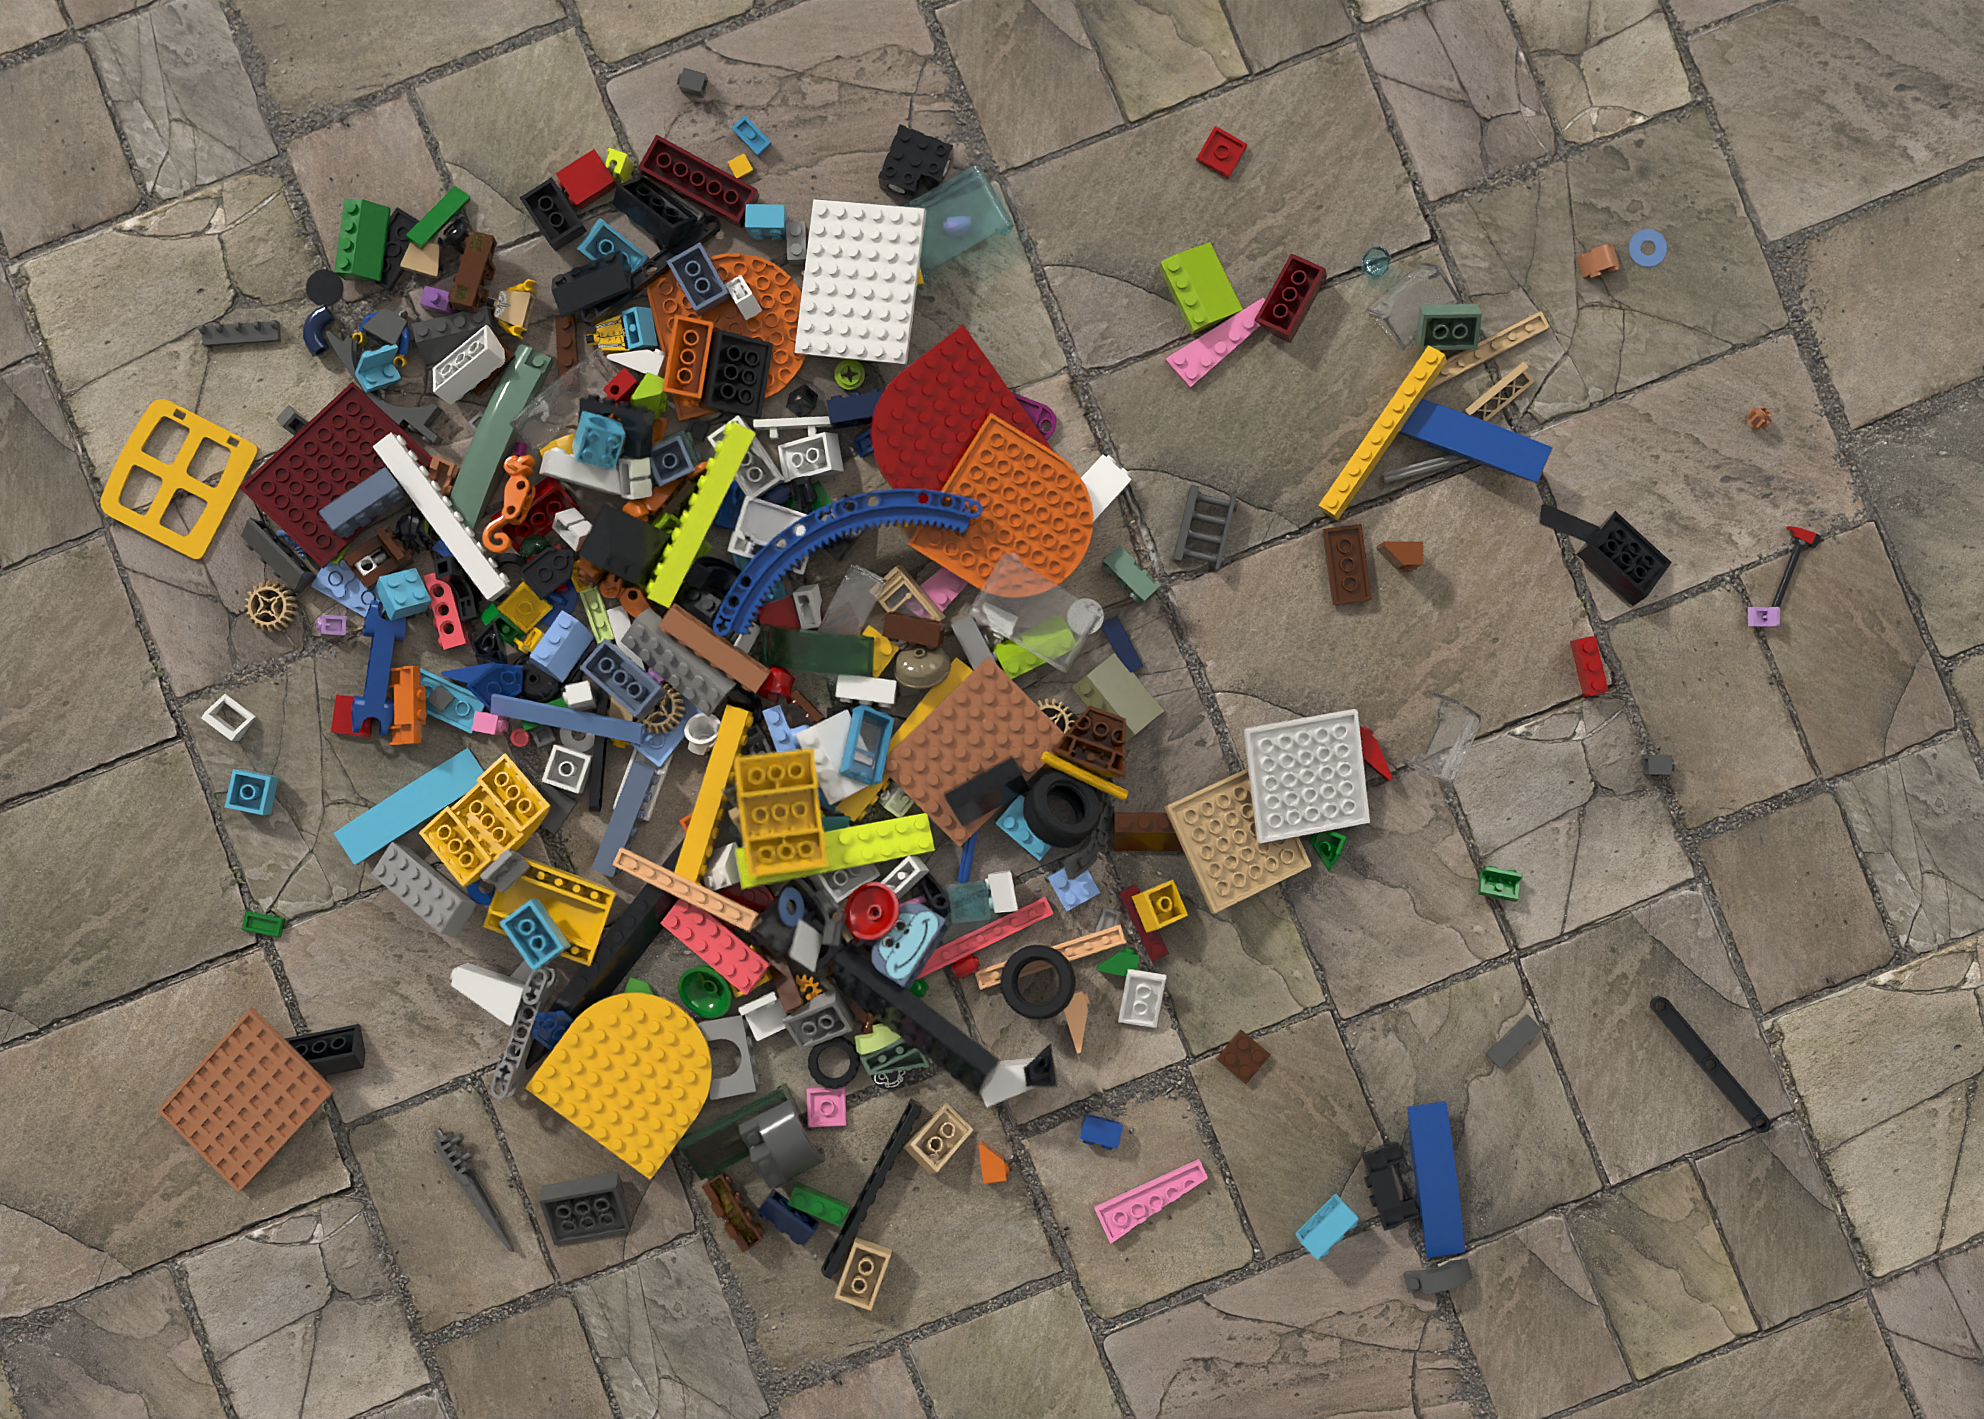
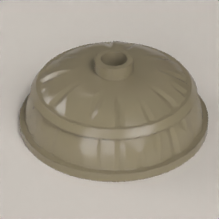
[894,644,951,689]

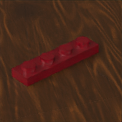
[1118,884,1169,962]

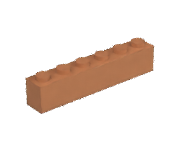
[659,603,771,693]

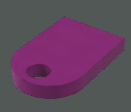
[1012,392,1056,440]

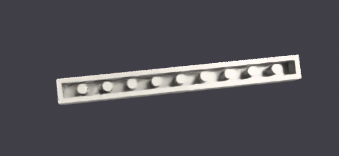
[372,433,511,602]

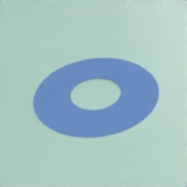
[1629,229,1667,267]
[779,887,804,927]

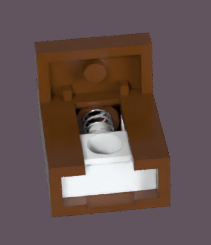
[343,526,414,592]

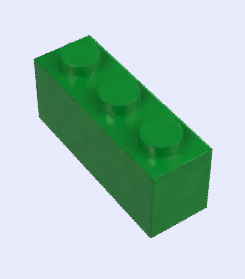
[787,1182,850,1227]

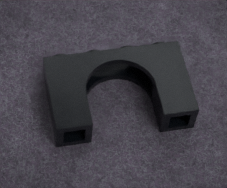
[578,394,655,459]

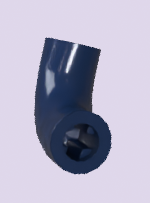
[303,304,335,357]

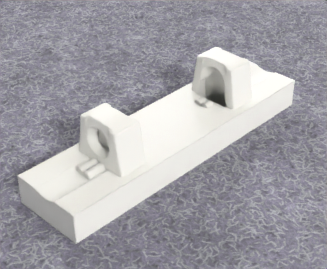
[753,416,832,440]

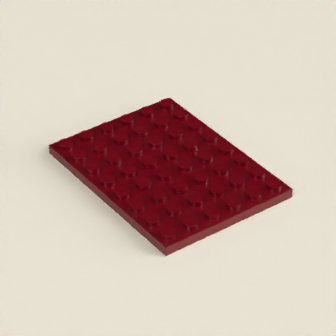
[239,381,432,569]

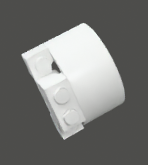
[727,496,809,575]

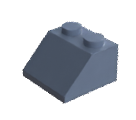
[648,435,695,487]

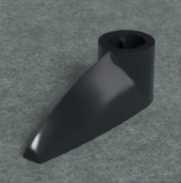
[920,872,949,918]

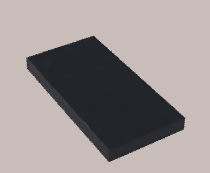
[373,207,419,292]

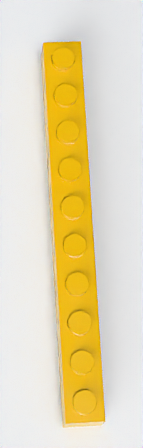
[1319,345,1447,521]
[836,657,973,822]
[674,705,754,886]

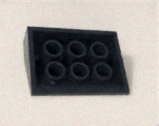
[699,329,773,419]
[1576,511,1672,606]

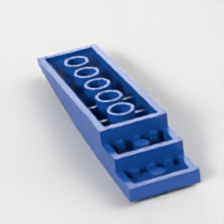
[1399,399,1552,483]
[1406,1101,1465,1258]

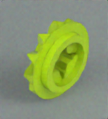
[834,359,865,390]

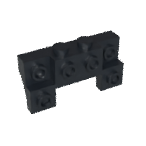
[1361,1141,1419,1231]

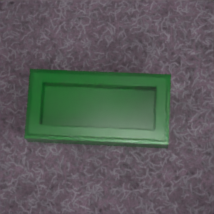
[242,911,285,938]

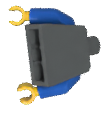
[352,307,411,368]

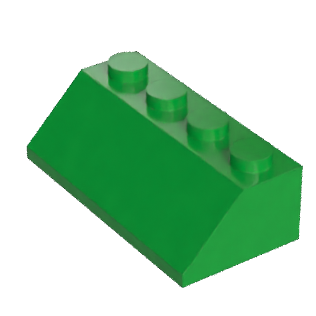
[334,199,391,282]

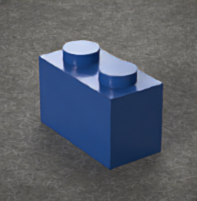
[1079,1113,1123,1150]

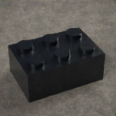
[520,177,587,252]

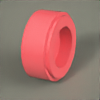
[510,728,531,747]

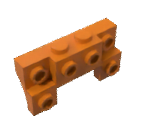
[389,666,427,745]

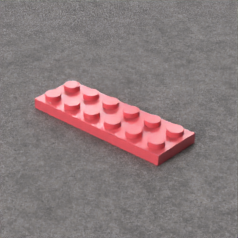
[660,898,772,995]

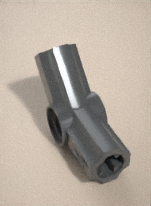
[812,888,847,947]

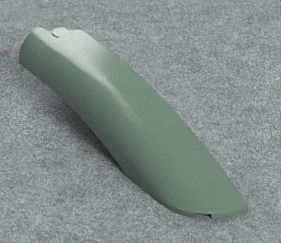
[450,344,553,532]

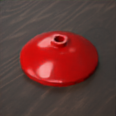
[844,882,900,940]

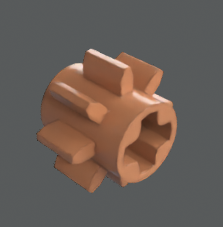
[1747,406,1772,430]

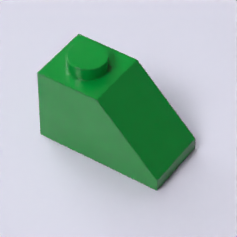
[480,603,525,647]
[1096,948,1140,977]

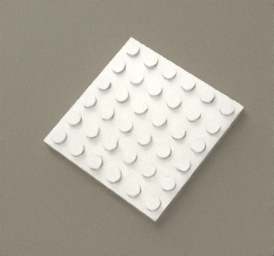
[1244,709,1370,843]

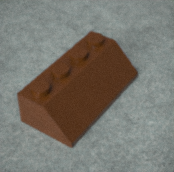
[1113,812,1184,851]

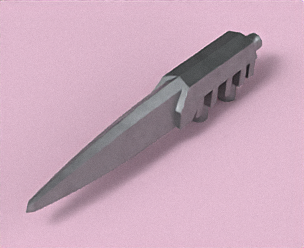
[433,1127,514,1252]

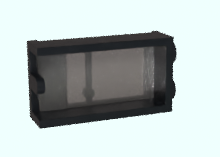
[749,880,819,958]

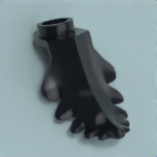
[721,669,764,723]

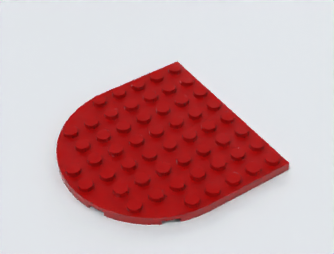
[871,325,1053,504]

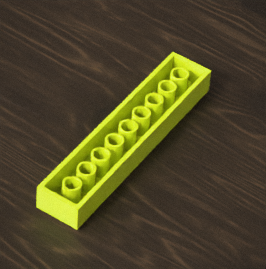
[645,420,756,608]
[734,813,935,889]

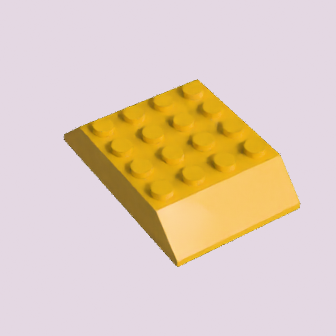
[483,857,617,966]

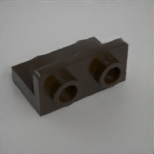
[662,475,699,516]

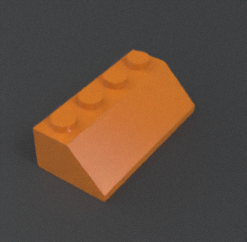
[662,315,714,402]

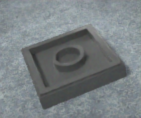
[538,782,577,834]

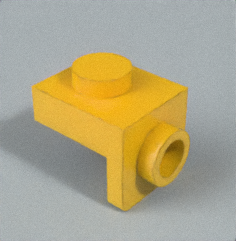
[513,626,545,654]

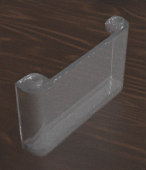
[967,552,1103,674]

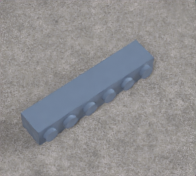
[592,760,659,878]

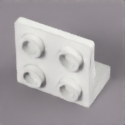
[738,990,788,1041]

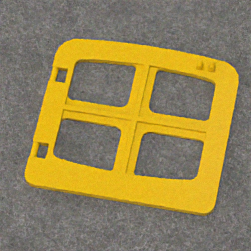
[100,399,259,560]

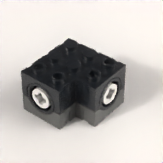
[878,124,954,202]

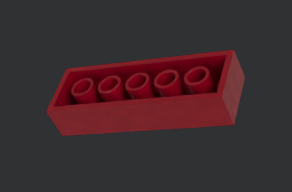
[638,134,760,229]

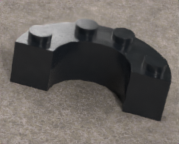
[683,556,752,607]

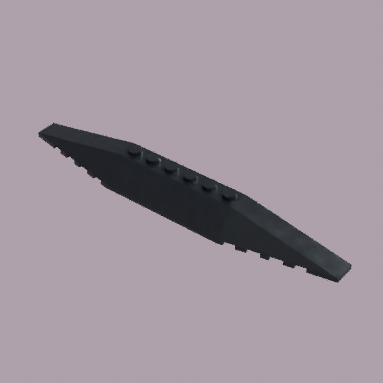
[516,826,718,1070]

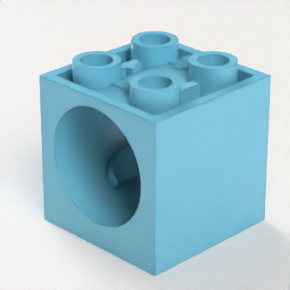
[572,411,625,470]

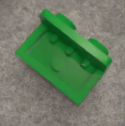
[1478,866,1523,902]

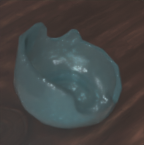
[1361,246,1391,278]

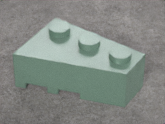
[1102,545,1161,604]
[860,1037,930,1076]

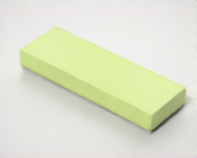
[579,585,615,645]

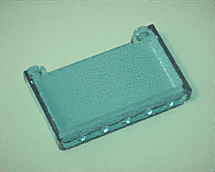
[902,165,1014,281]

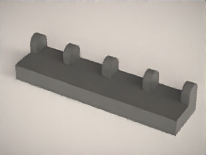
[198,320,281,347]

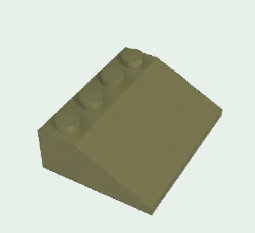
[1071,653,1164,743]

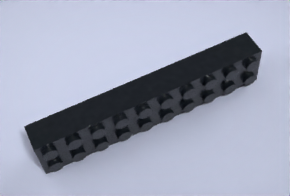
[825,944,1001,1095]

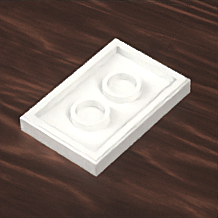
[1118,969,1166,1028]

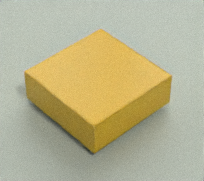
[728,153,754,179]

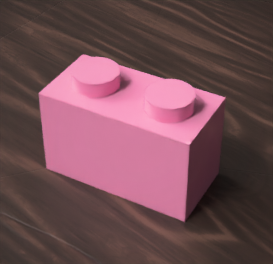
[472,711,509,735]

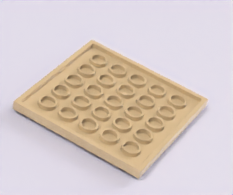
[1164,768,1312,914]

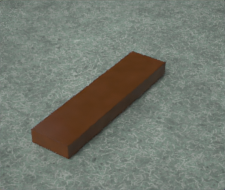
[760,944,804,1013]

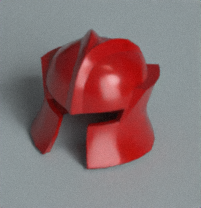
[756,665,795,704]

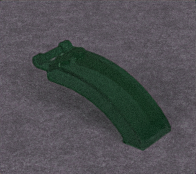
[759,624,874,676]

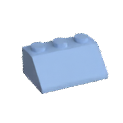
[529,610,595,683]

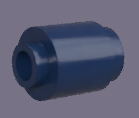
[762,483,792,506]

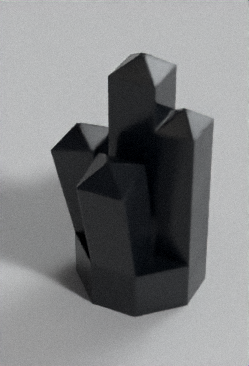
[791,476,818,515]

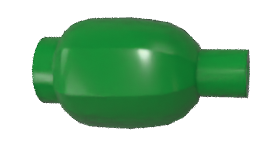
[908,979,930,999]

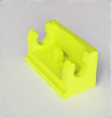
[606,148,634,183]

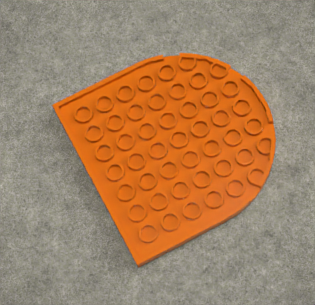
[646,253,807,422]
[908,413,1093,598]

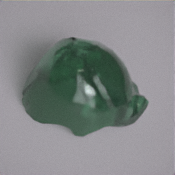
[519,534,552,559]

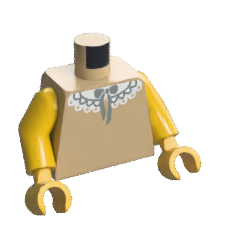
[486,279,537,339]

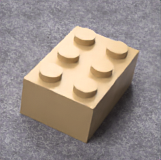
[834,1237,892,1311]

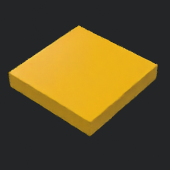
[497,580,553,633]

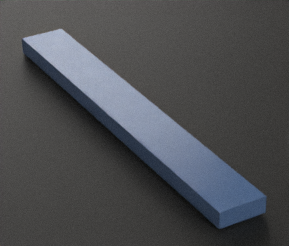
[491,694,643,744]

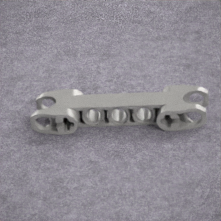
[490,966,557,1100]

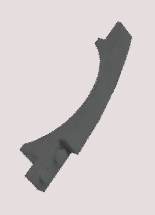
[326,331,443,445]

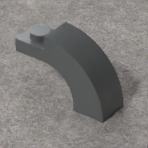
[1404,1259,1472,1294]

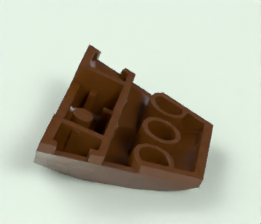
[1051,706,1126,778]

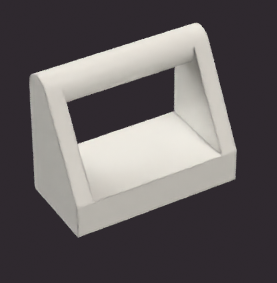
[201,694,256,741]

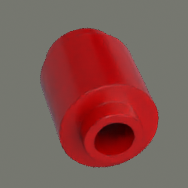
[951,954,981,979]

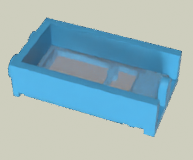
[839,704,894,786]

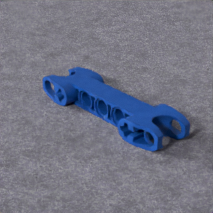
[351,600,406,736]

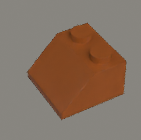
[1377,541,1423,572]

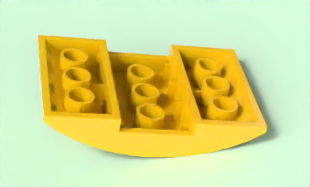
[734,748,828,877]
[419,753,551,887]

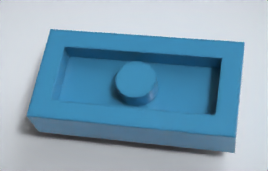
[731,115,772,157]

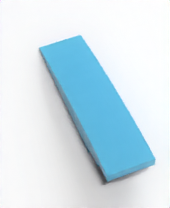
[334,748,485,865]

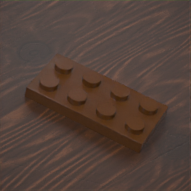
[1322,524,1372,605]

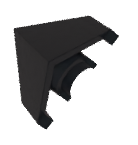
[471,619,508,664]
[1024,1043,1057,1087]

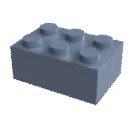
[667,243,731,317]

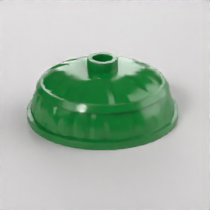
[678,965,733,1018]

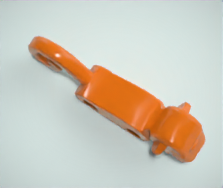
[482,455,536,554]
[622,461,708,522]
[599,572,659,618]

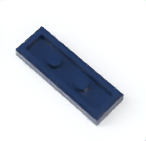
[1101,616,1143,673]

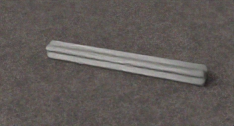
[1382,455,1469,483]

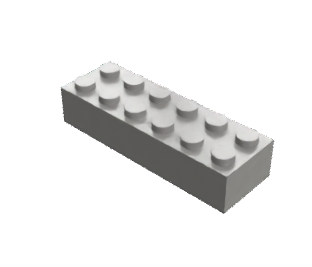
[621,607,737,717]
[371,841,477,938]

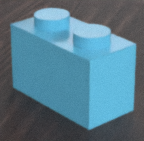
[622,307,658,350]

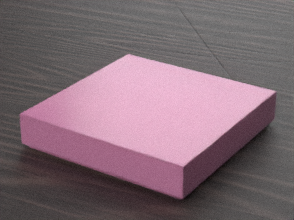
[806,1086,847,1128]

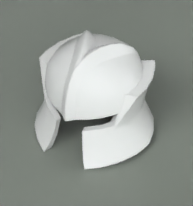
[684,713,721,755]

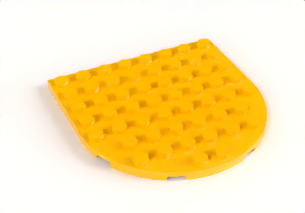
[525,992,712,1180]

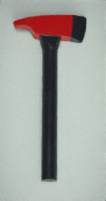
[1771,526,1821,608]

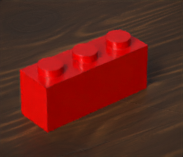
[1570,636,1609,697]

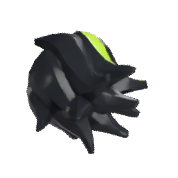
[392,507,435,554]

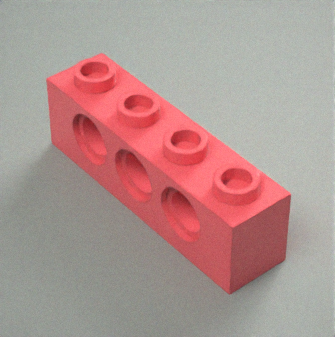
[423,572,471,651]

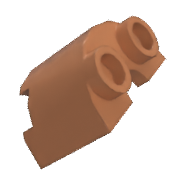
[1577,244,1620,279]
[428,455,460,497]

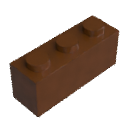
[882,611,946,650]

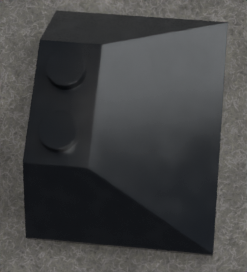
[578,502,671,586]
[661,582,735,641]

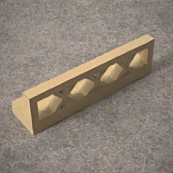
[1462,361,1535,422]

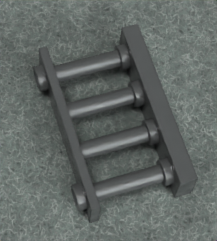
[1173,484,1238,571]

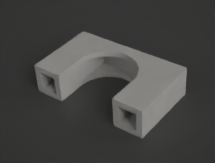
[697,1013,761,1100]

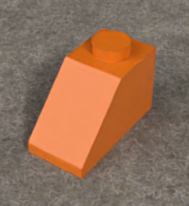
[978,1141,1010,1184]

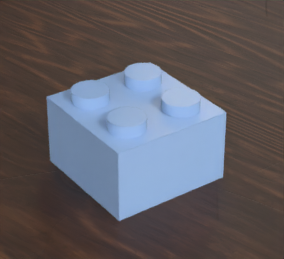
[1047,867,1100,912]

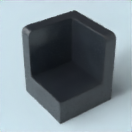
[786,384,818,418]

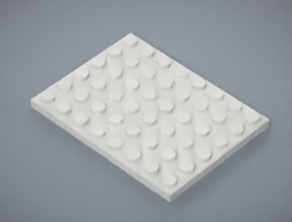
[794,199,926,365]

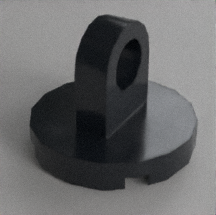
[437,216,470,254]

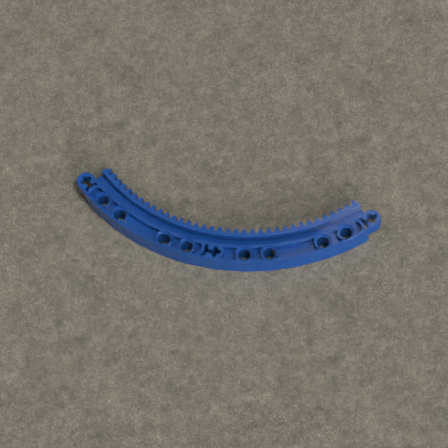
[713,489,983,636]

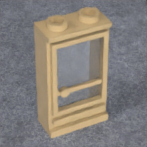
[869,564,946,621]

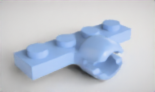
[762,704,809,753]

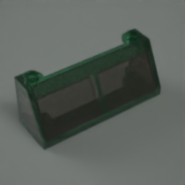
[677,1083,807,1181]

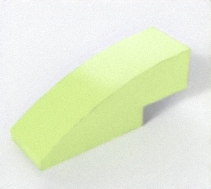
[855,1023,901,1054]

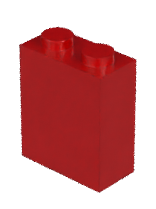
[556,149,617,211]

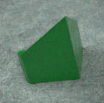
[1309,830,1348,872]

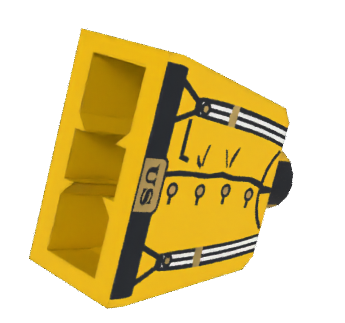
[586,315,633,354]

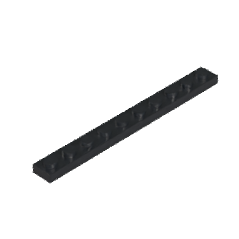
[821,1098,922,1279]

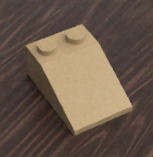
[903,1103,974,1174]

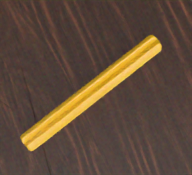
[1041,751,1129,801]

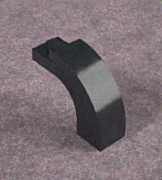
[433,556,482,623]

